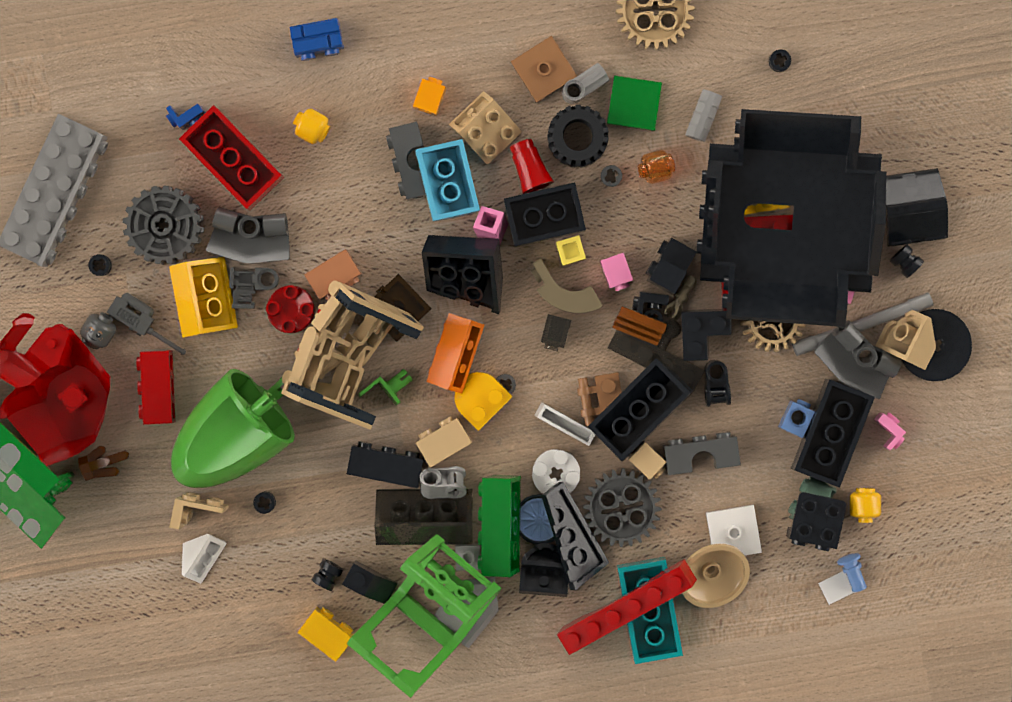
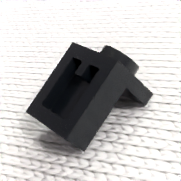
[632,292,669,314]

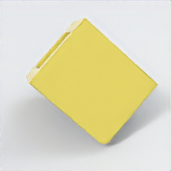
[555,235,586,267]

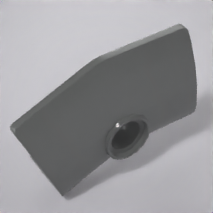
[206,207,290,264]
[814,320,902,399]

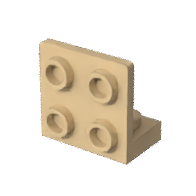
[449,91,522,164]
[169,492,229,529]

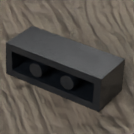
[346,441,424,488]

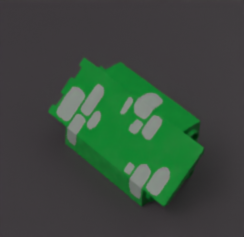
[0,422,75,549]

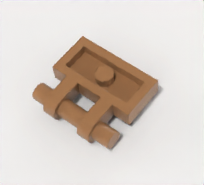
[577,372,622,426]

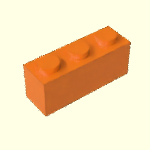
[426,313,485,393]

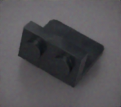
[786,492,847,551]

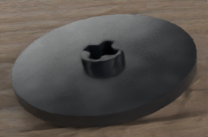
[902,309,972,381]

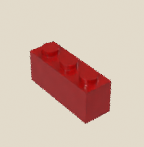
[136,350,176,425]

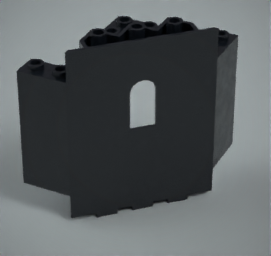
[696,109,887,327]

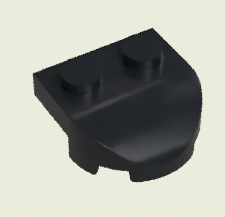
[519,543,568,597]

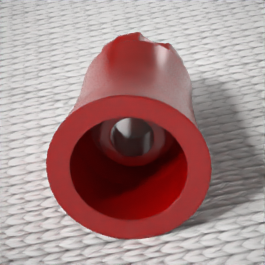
[510,139,554,194]

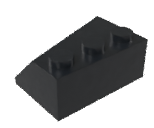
[422,235,503,314]

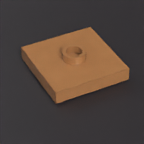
[511,36,577,103]

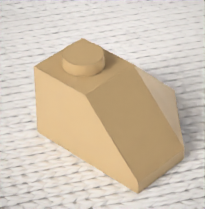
[875,310,936,370]

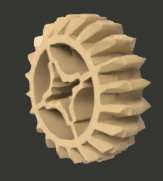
[740,320,806,352]

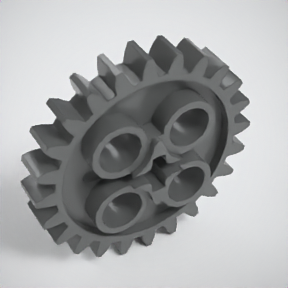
[583,468,662,547]

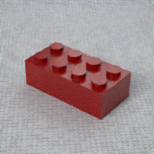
[179,105,285,211]

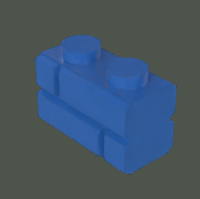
[290,18,344,61]

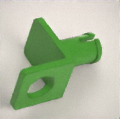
[357,369,413,405]

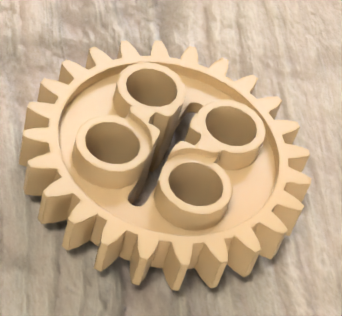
[616,0,695,50]

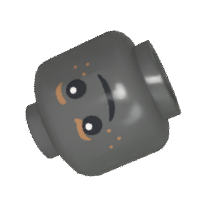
[80,312,116,349]

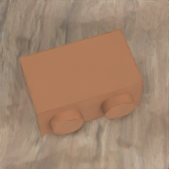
[304,249,362,301]

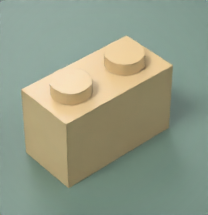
[416,416,472,468]

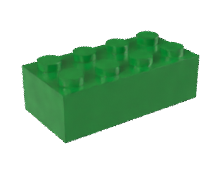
[477,475,521,577]

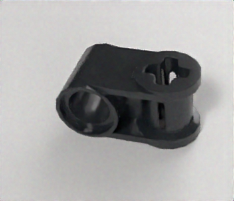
[704,360,731,407]

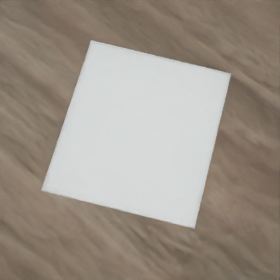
[818,571,854,605]

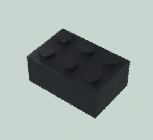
[504,182,586,247]

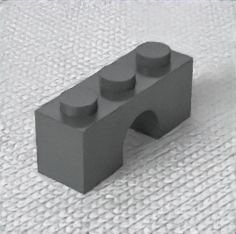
[386,121,426,201]
[663,432,741,475]

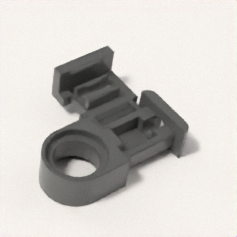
[229,267,279,309]

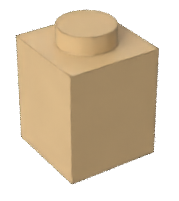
[628,441,666,480]

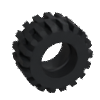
[548,105,609,168]

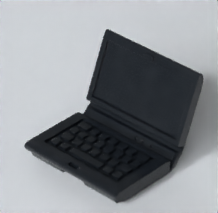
[886,168,948,247]

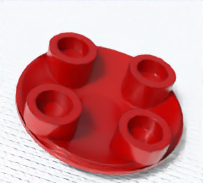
[266,285,315,333]

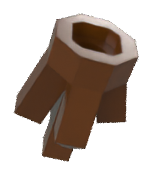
[78,445,129,481]

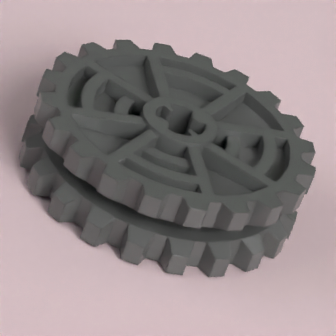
[123,185,205,265]

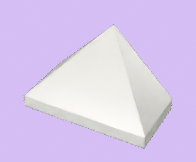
[182,534,227,584]

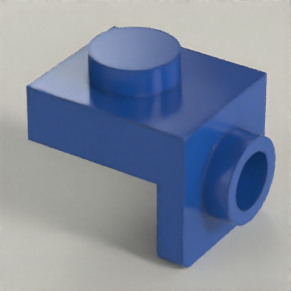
[166,104,206,130]

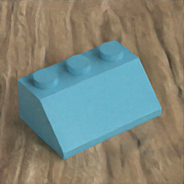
[415,139,480,221]

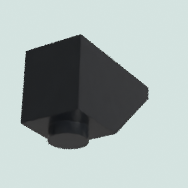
[342,560,398,604]

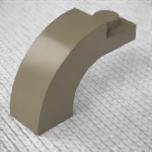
[531,259,603,313]

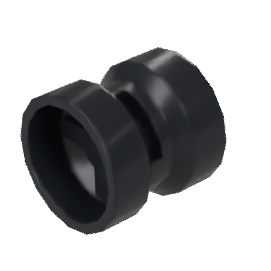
[890,244,924,278]
[311,558,344,591]

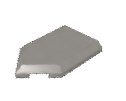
[434,577,499,648]

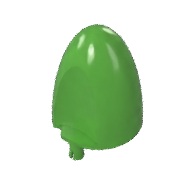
[171,369,295,488]

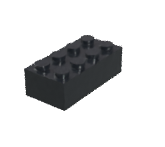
[791,379,875,488]

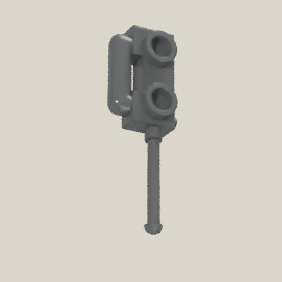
[107,293,186,355]

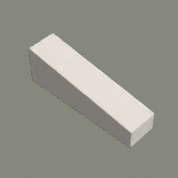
[535,402,595,446]

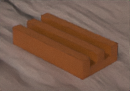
[612,306,667,346]

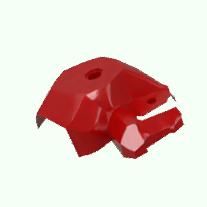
[0,313,111,466]

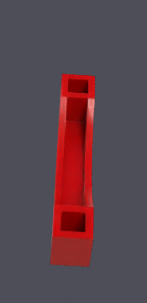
[556,559,697,655]

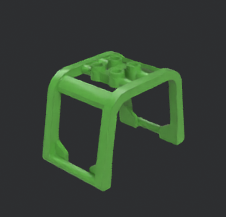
[347,534,502,698]

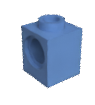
[778,399,815,438]

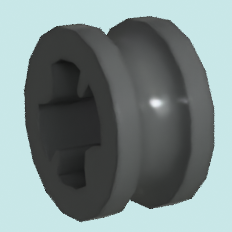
[601,165,622,187]
[496,374,516,394]

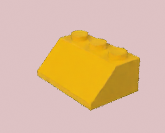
[169,257,238,338]

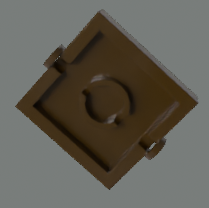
[374,274,432,342]

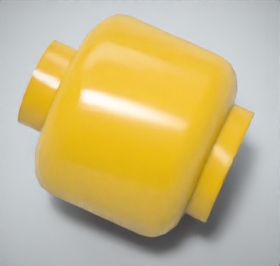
[293,108,331,144]
[850,488,881,523]

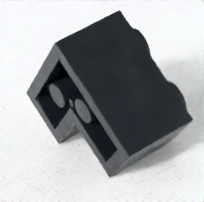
[645,238,697,295]
[681,309,733,361]

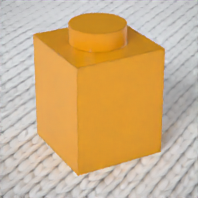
[413,77,446,116]

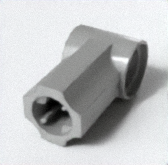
[562,63,610,104]

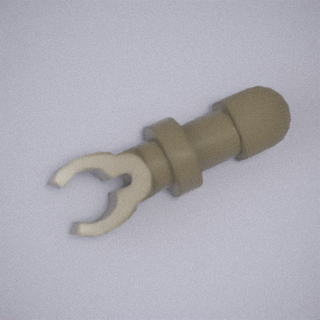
[664,275,697,321]

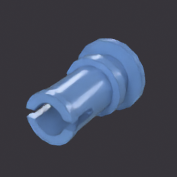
[837,553,867,592]

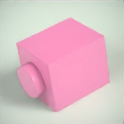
[473,206,509,244]
[600,253,633,291]

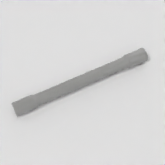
[792,293,933,356]

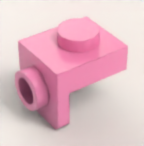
[874,412,906,450]

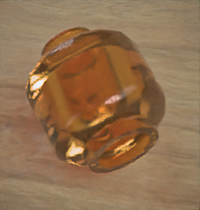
[637,150,675,184]

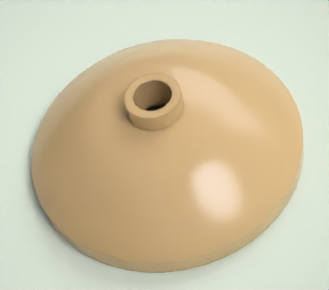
[683,544,750,608]

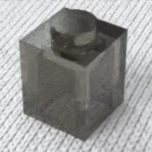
[540,314,571,352]

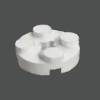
[532,449,580,494]

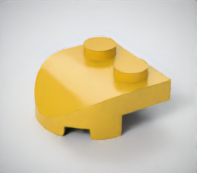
[454,372,513,431]

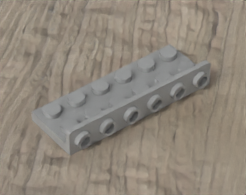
[0,114,108,268]

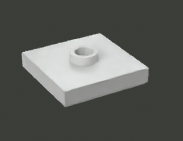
[706,505,762,556]

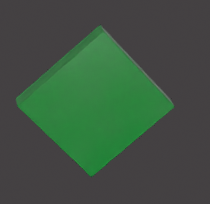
[607,75,662,131]

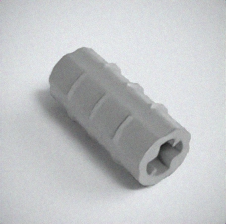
[685,89,722,142]

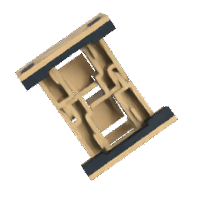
[281,281,424,430]

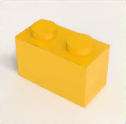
[297,607,354,662]

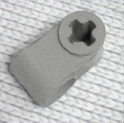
[420,466,467,499]

